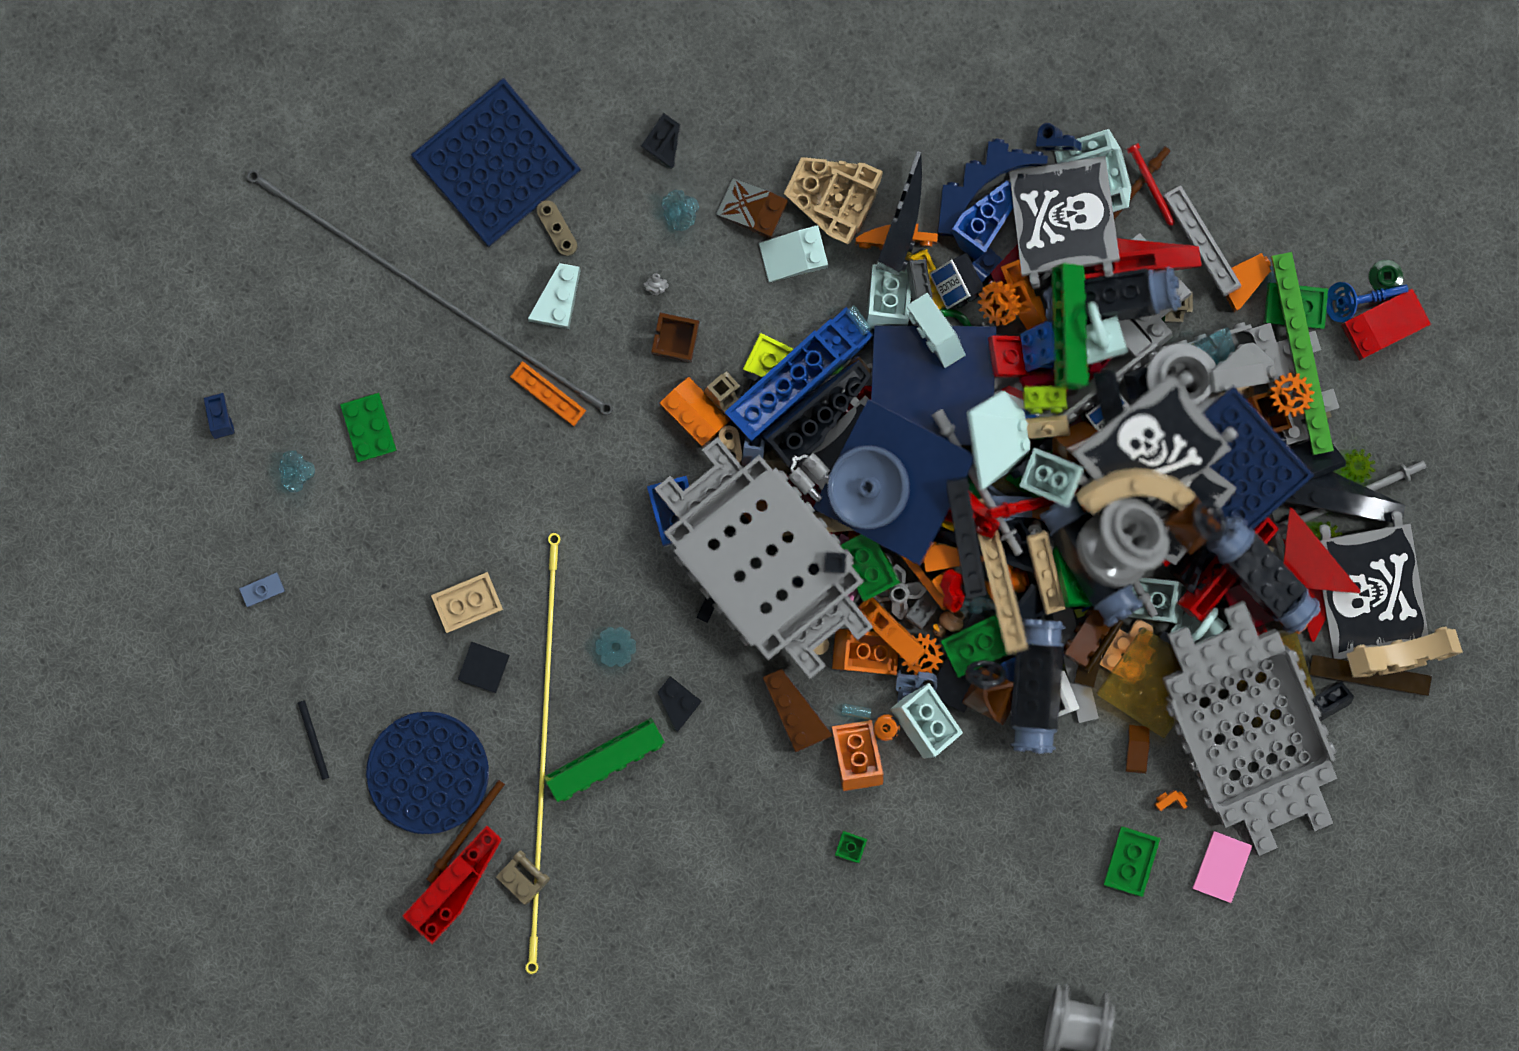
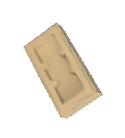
[1026,415,1070,439]

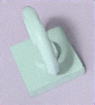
[1086,302,1128,364]
[1170,608,1227,644]

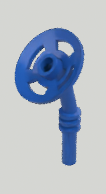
[1326,282,1408,322]

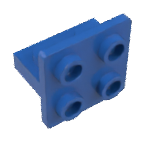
[1020,321,1055,372]

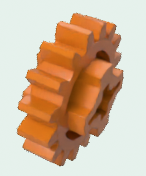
[977,281,1021,326]
[1269,373,1314,418]
[899,633,944,675]

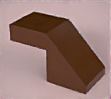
[1126,725,1150,774]

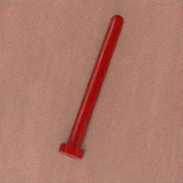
[1126,143,1174,226]

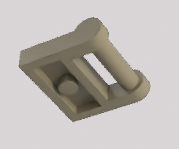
[496,850,550,905]

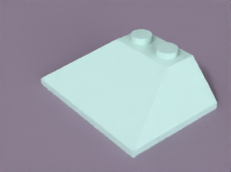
[1054,129,1131,212]
[967,391,1030,490]

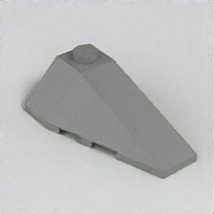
[1210,342,1276,392]

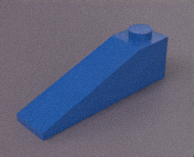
[951,181,1014,260]

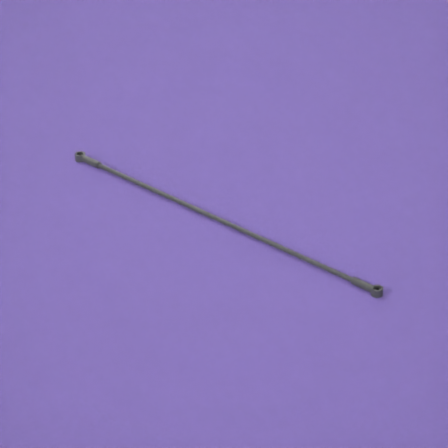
[247,170,613,415]

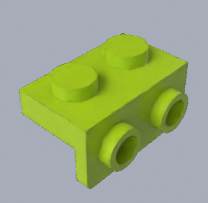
[1024,386,1067,414]

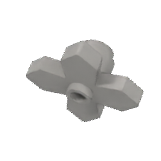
[874,563,926,620]

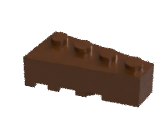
[1063,606,1111,668]
[763,669,833,752]

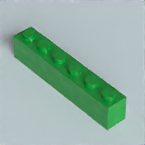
[1052,263,1089,390]
[544,717,665,802]

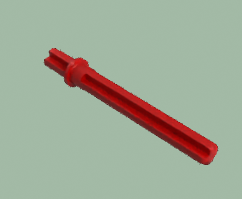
[986,488,1080,520]

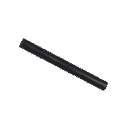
[297,700,330,780]

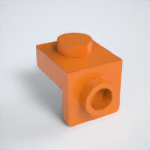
[1154,790,1187,811]

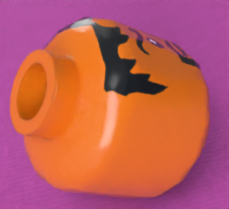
[873,714,900,741]

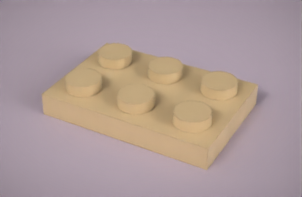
[431,572,503,633]

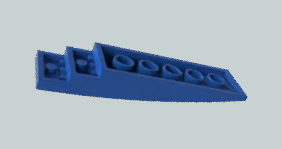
[725,307,874,441]

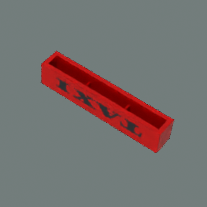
[1177,517,1279,622]

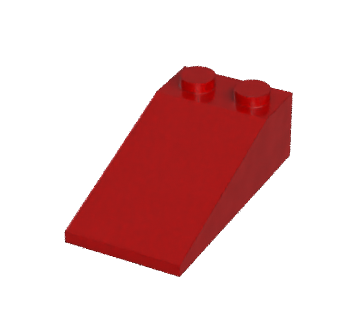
[1341,289,1431,361]

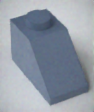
[741,436,765,466]

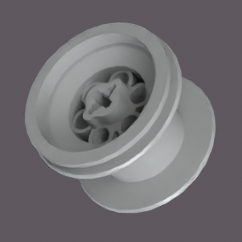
[1141,343,1221,412]
[1077,497,1169,588]
[1042,984,1114,1051]

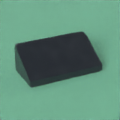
[1123,368,1149,405]
[1311,682,1354,721]

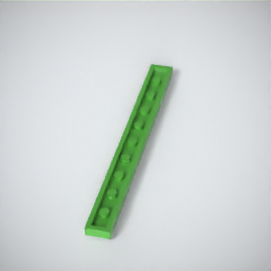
[1271,252,1334,455]

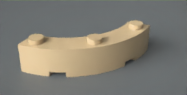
[1075,469,1196,514]
[1347,627,1463,677]

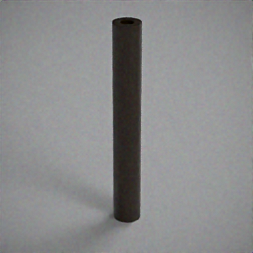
[1083,619,1124,673]

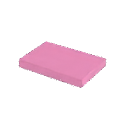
[1192,831,1252,903]

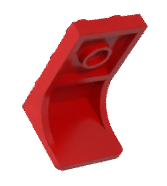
[988,335,1055,377]

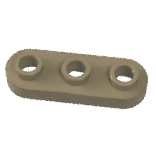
[537,200,577,256]

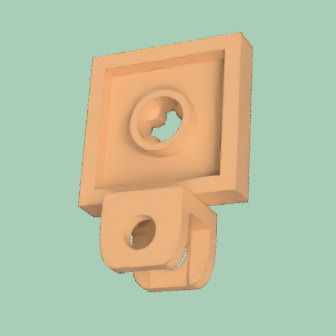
[1100,619,1155,684]

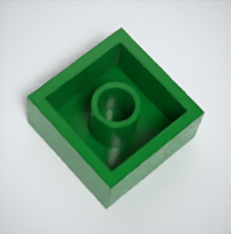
[835,831,867,863]

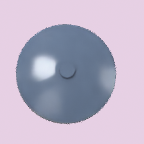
[828,446,909,529]

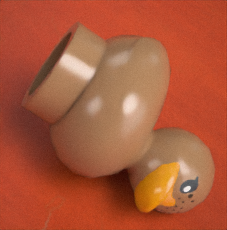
[933,610,965,637]

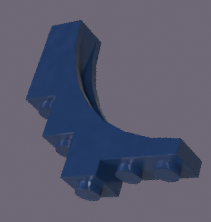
[937,139,1048,237]

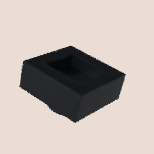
[824,552,846,574]

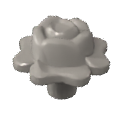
[644,274,669,295]

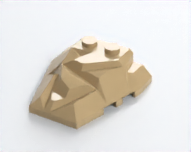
[784,157,883,245]

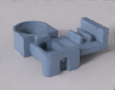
[896,670,937,703]

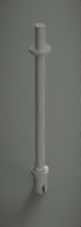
[931,409,1023,555]
[1277,461,1427,536]

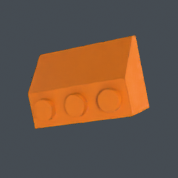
[660,377,731,448]

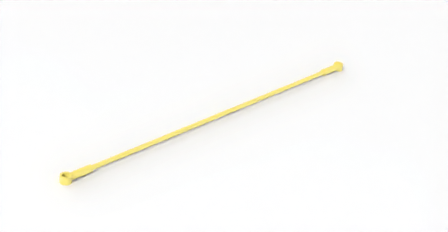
[526,533,561,974]

